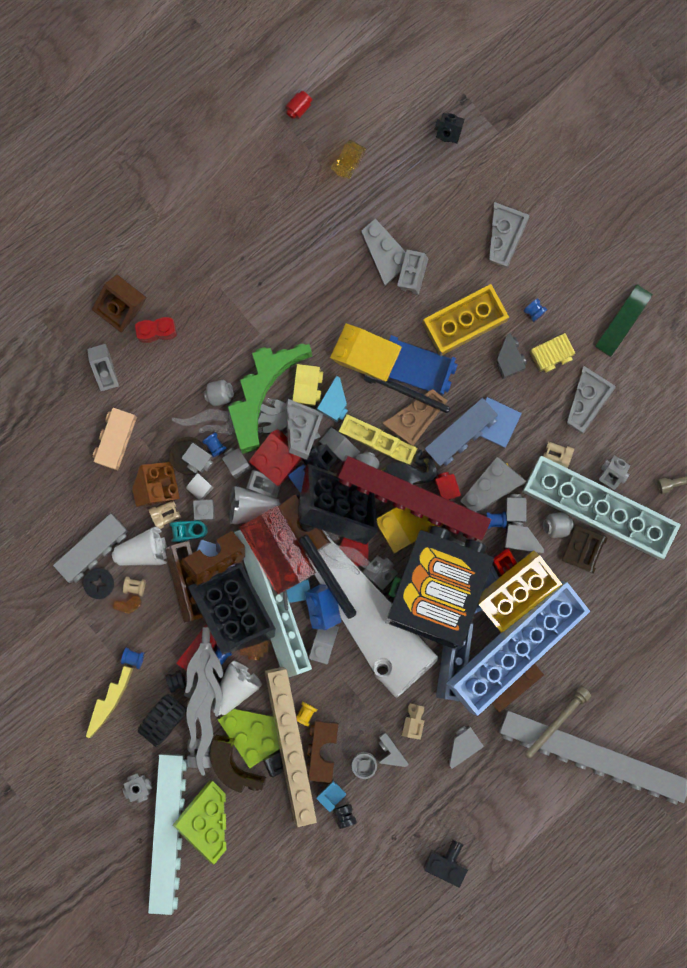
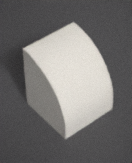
[186,473,213,500]

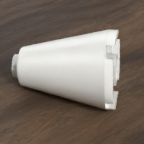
[112,527,167,566]
[211,661,262,715]

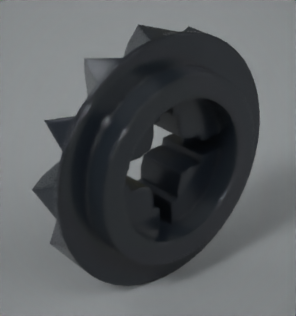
[83,569,114,599]

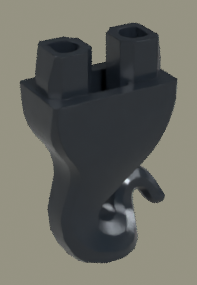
[380,450,438,485]

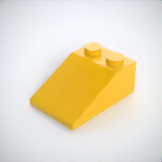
[330,323,402,382]
[377,507,443,554]

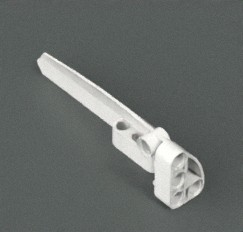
[296,523,438,698]

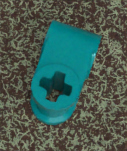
[170,521,208,542]

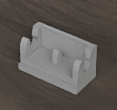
[397,250,428,295]

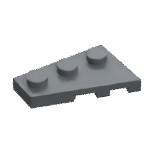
[489,202,530,268]
[361,218,406,286]
[567,366,616,434]
[286,399,323,460]
[461,457,527,513]

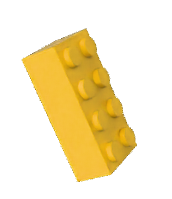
[422,284,509,356]
[478,550,563,633]

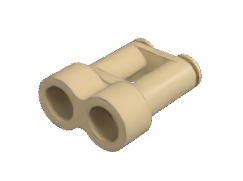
[543,442,574,469]
[148,500,181,529]

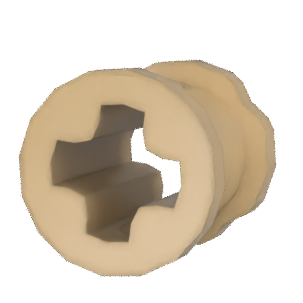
[123,577,146,597]

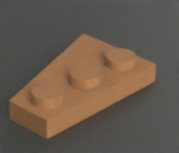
[383,389,448,446]

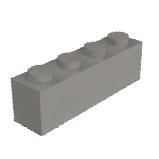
[53,513,129,583]

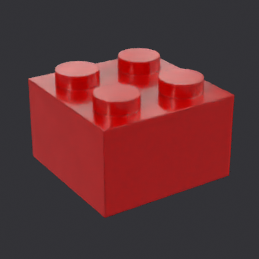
[249,429,303,486]

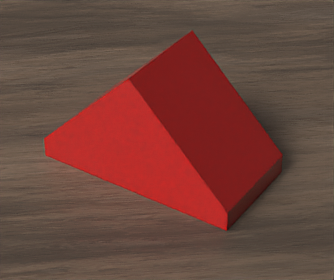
[492,548,517,576]

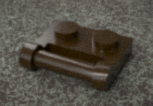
[562,525,608,574]

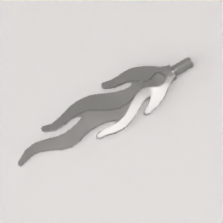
[185,627,223,776]

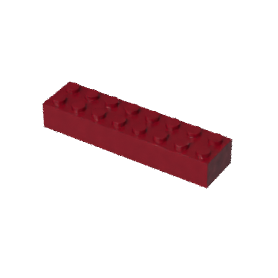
[337,455,492,541]

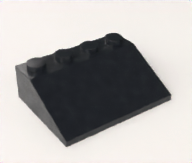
[298,464,378,545]
[188,563,276,655]

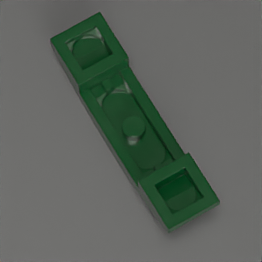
[595,284,653,357]

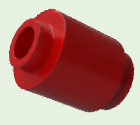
[285,90,313,119]

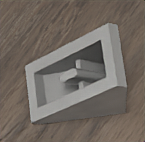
[319,427,360,462]
[247,470,281,498]

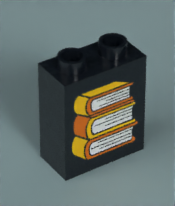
[385,525,494,650]

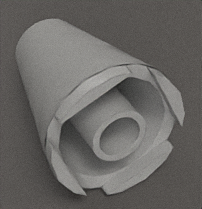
[229,486,282,525]

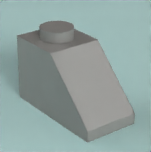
[87,344,119,391]
[222,448,251,479]
[504,522,544,554]
[309,626,339,664]
[449,726,484,769]

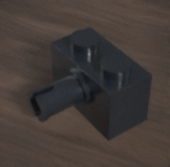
[423,839,468,888]

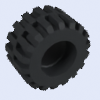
[138,694,187,747]

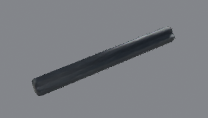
[299,534,357,619]

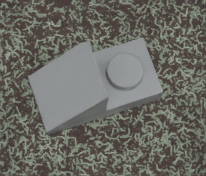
[378,732,409,767]

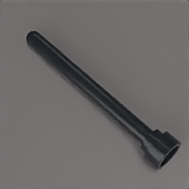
[364,374,450,413]

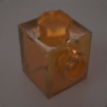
[240,641,269,660]

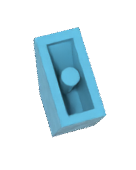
[317,376,348,422]

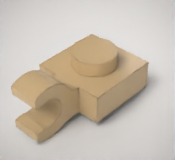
[402,703,424,740]

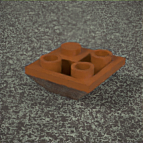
[132,462,180,507]

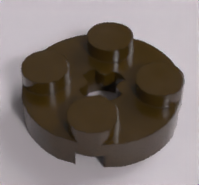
[169,437,208,475]

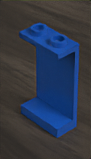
[389,335,458,396]

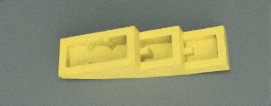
[339,415,418,465]
[86,666,133,738]

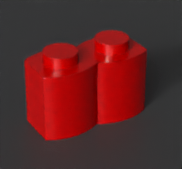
[135,317,177,343]

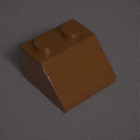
[92,275,147,333]

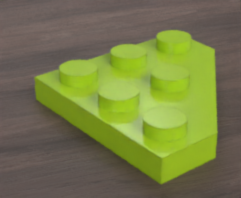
[218,709,280,768]
[172,780,226,865]

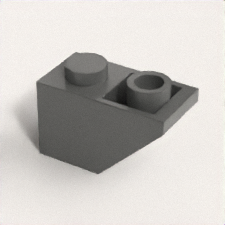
[496,333,527,379]

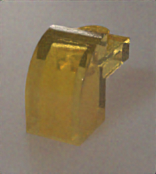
[331,140,367,179]

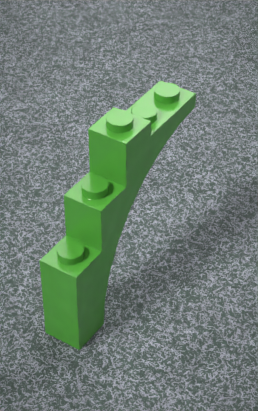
[228,344,312,454]

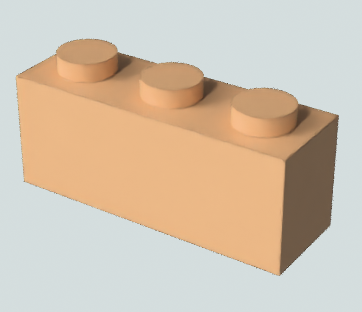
[93,408,137,471]

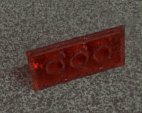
[239,506,316,594]

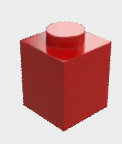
[435,472,461,500]

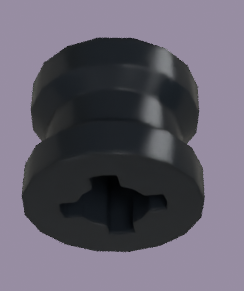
[165,670,186,693]

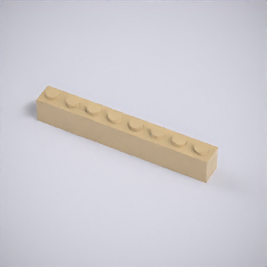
[265,667,317,827]

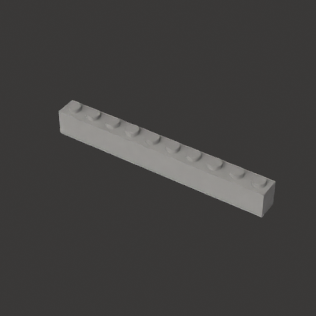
[498,710,687,805]

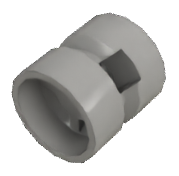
[187,738,213,768]
[352,751,377,779]

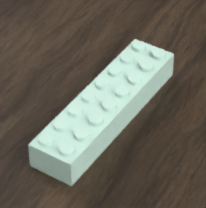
[522,456,681,560]

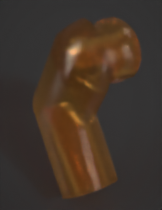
[113,596,142,614]

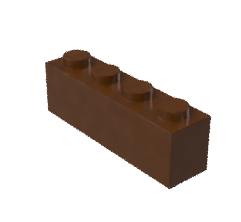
[164,541,203,623]

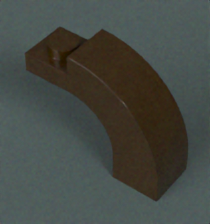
[210,734,267,793]

